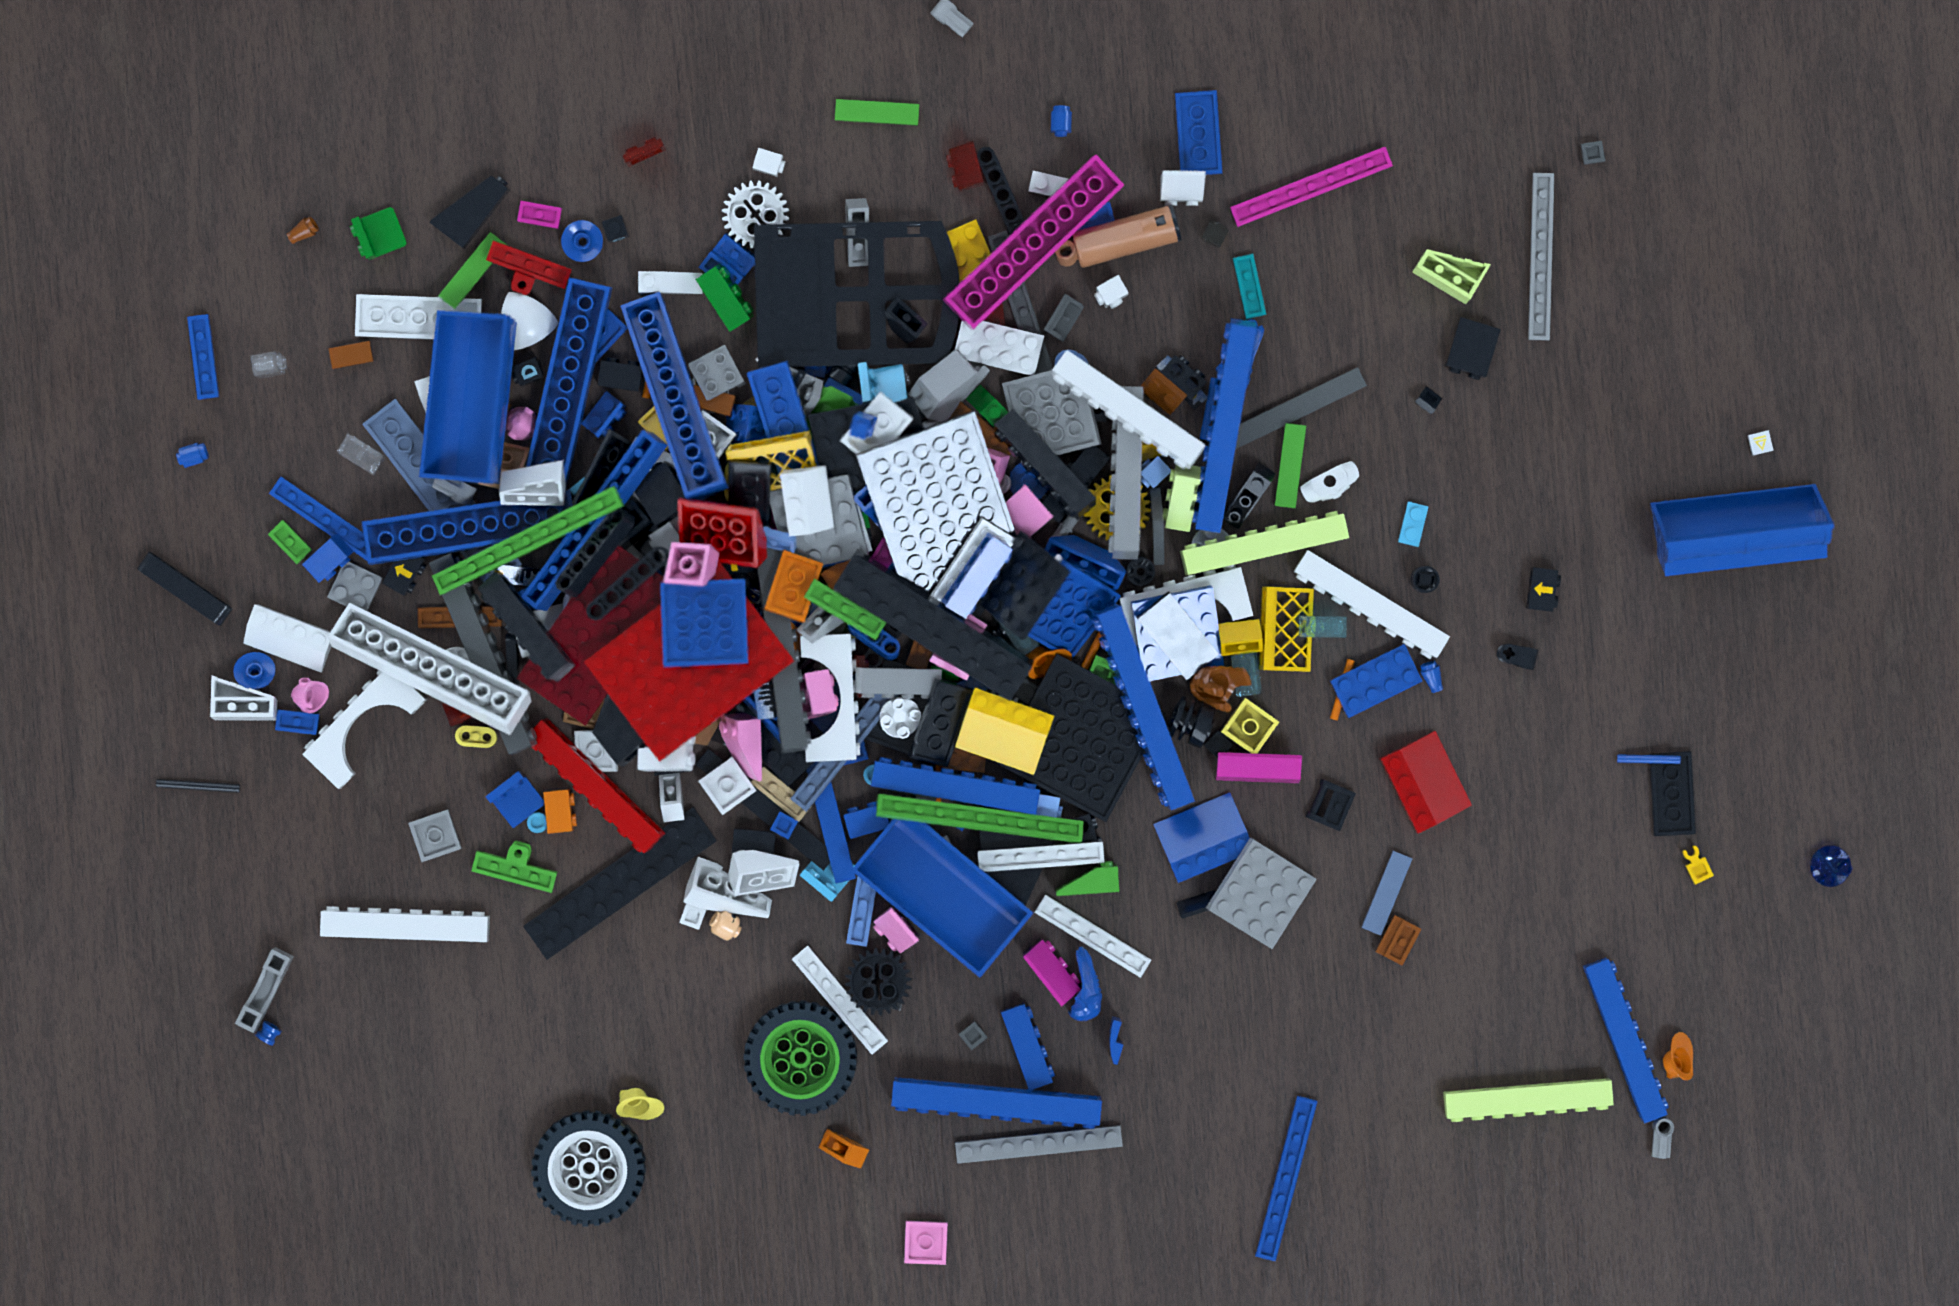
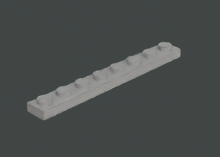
[1528,173,1554,341]
[955,1125,1123,1164]

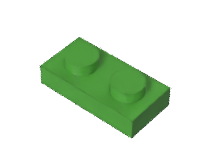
[268,520,313,564]

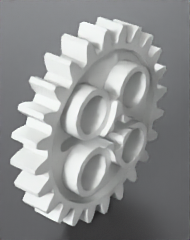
[722,181,789,249]

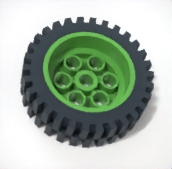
[744,1000,857,1116]

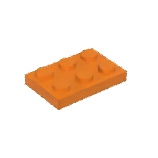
[764,550,823,623]

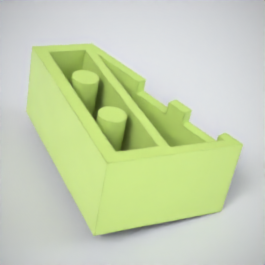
[1413,250,1491,304]
[1163,465,1201,532]

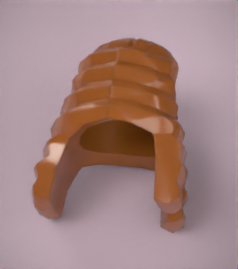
[1190,665,1252,713]

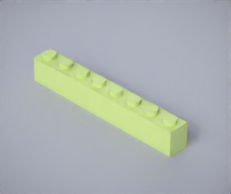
[1180,511,1349,576]
[1443,1078,1614,1122]

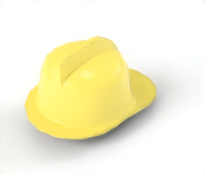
[616,1088,665,1120]

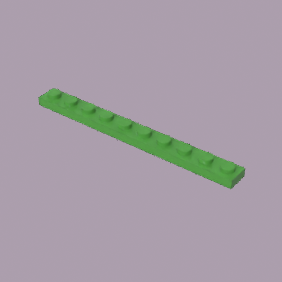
[432,486,624,595]
[876,794,1084,843]

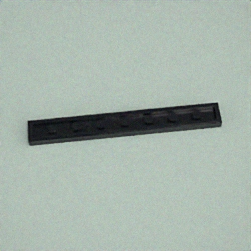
[696,749,830,871]

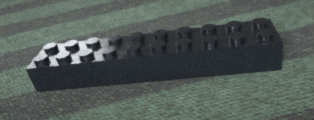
[833,549,1034,701]

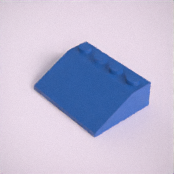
[1153,792,1250,883]

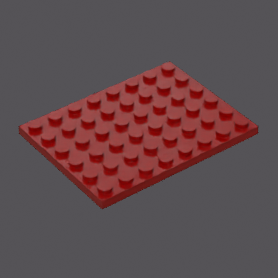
[584,561,795,762]

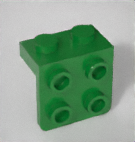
[350,207,407,260]

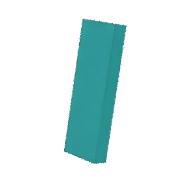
[1233,254,1267,319]

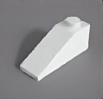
[638,271,703,294]

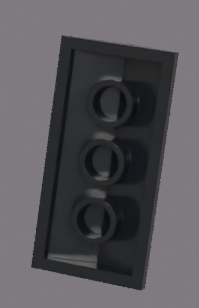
[571,429,633,506]

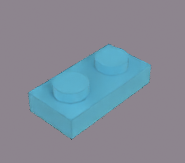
[1398,502,1428,547]

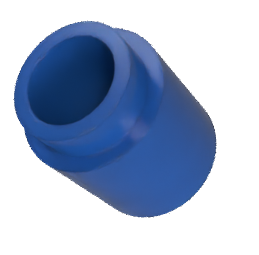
[1051,105,1072,137]
[176,442,209,468]

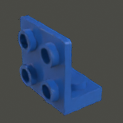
[582,391,627,439]
[726,404,767,445]
[486,770,544,828]

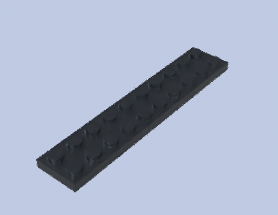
[523,807,717,960]

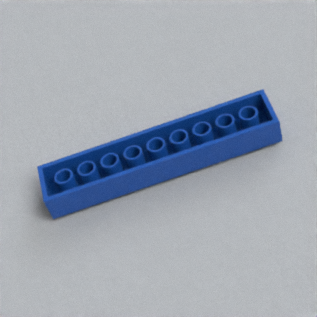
[526,278,613,491]
[620,291,728,500]
[1192,318,1257,533]
[362,490,573,565]
[1091,604,1195,810]
[891,1077,1102,1129]

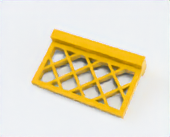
[726,431,817,491]
[1259,587,1314,672]

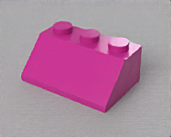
[1023,939,1081,1006]

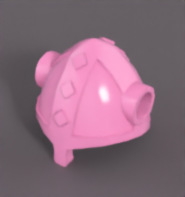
[506,406,537,440]
[291,678,329,713]

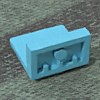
[858,362,908,403]
[800,844,855,902]

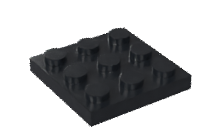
[761,719,824,787]

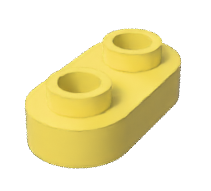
[455,725,497,748]

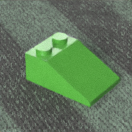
[1056,861,1119,896]

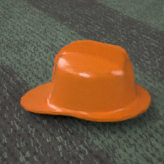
[1025,646,1072,679]
[1663,1032,1693,1081]

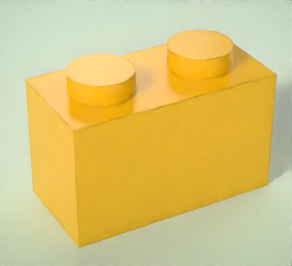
[1218,619,1263,656]

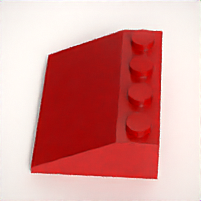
[678,498,767,568]
[1379,731,1472,834]

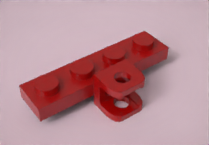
[486,240,572,295]

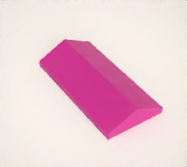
[1216,752,1302,783]

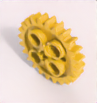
[1084,475,1151,541]

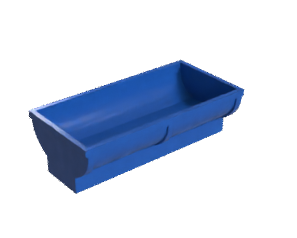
[419,310,517,484]
[1650,484,1834,576]
[851,819,1033,978]

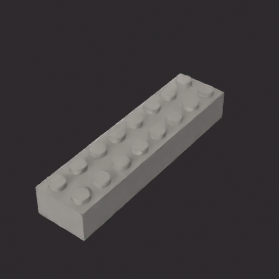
[1109,386,1143,560]

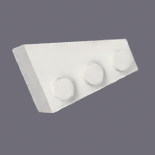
[499,460,566,506]

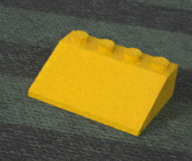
[955,688,1055,775]

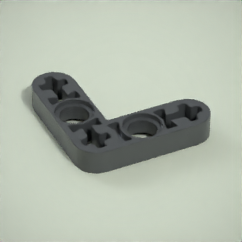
[1150,487,1164,565]

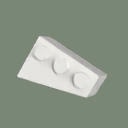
[210,676,277,720]

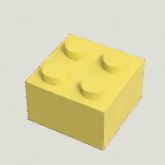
[1220,698,1279,754]

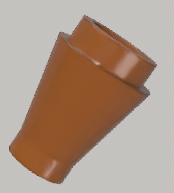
[287,217,319,244]

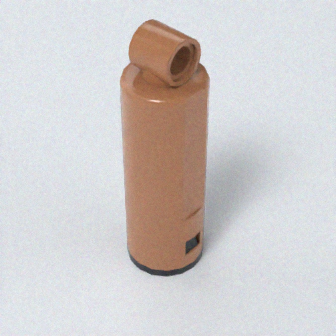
[1055,205,1182,268]

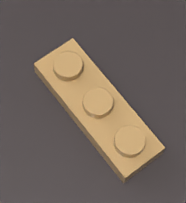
[751,767,812,822]

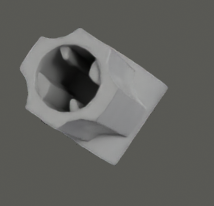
[930,0,974,38]
[432,479,477,506]
[1651,1116,1674,1159]

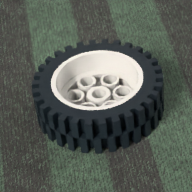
[531,1110,646,1227]

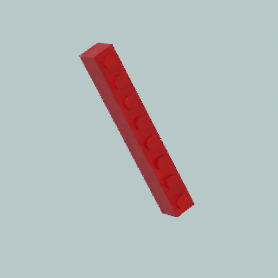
[531,718,665,853]

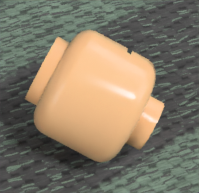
[709,911,741,941]

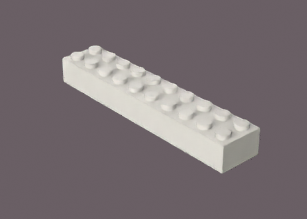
[328,603,531,735]

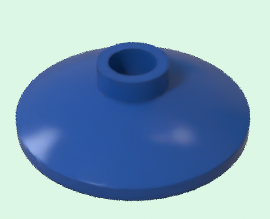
[561,220,603,262]
[233,652,276,690]

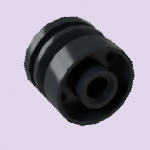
[1168,696,1216,748]

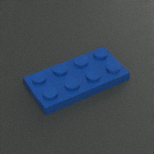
[1329,644,1422,718]

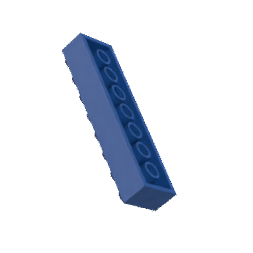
[871,757,1040,815]

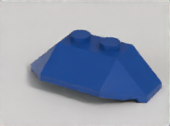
[1045,535,1127,590]

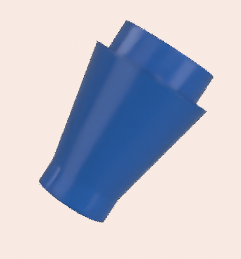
[1420,660,1443,693]

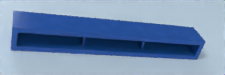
[1583,958,1669,1124]

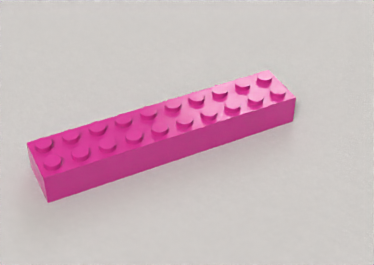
[942,155,1124,330]

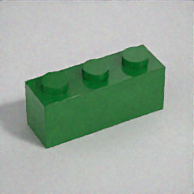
[695,264,754,332]

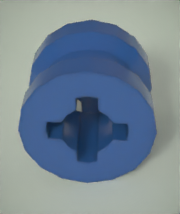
[255,1021,282,1046]

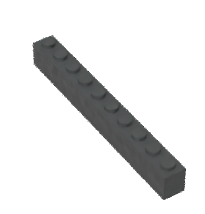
[756,547,811,753]
[429,553,538,755]

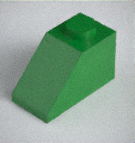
[966,385,1009,428]

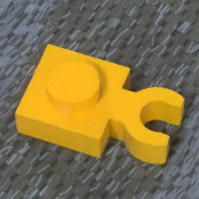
[1682,845,1714,885]

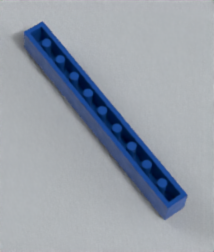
[521,430,668,611]

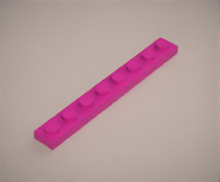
[1230,147,1393,227]

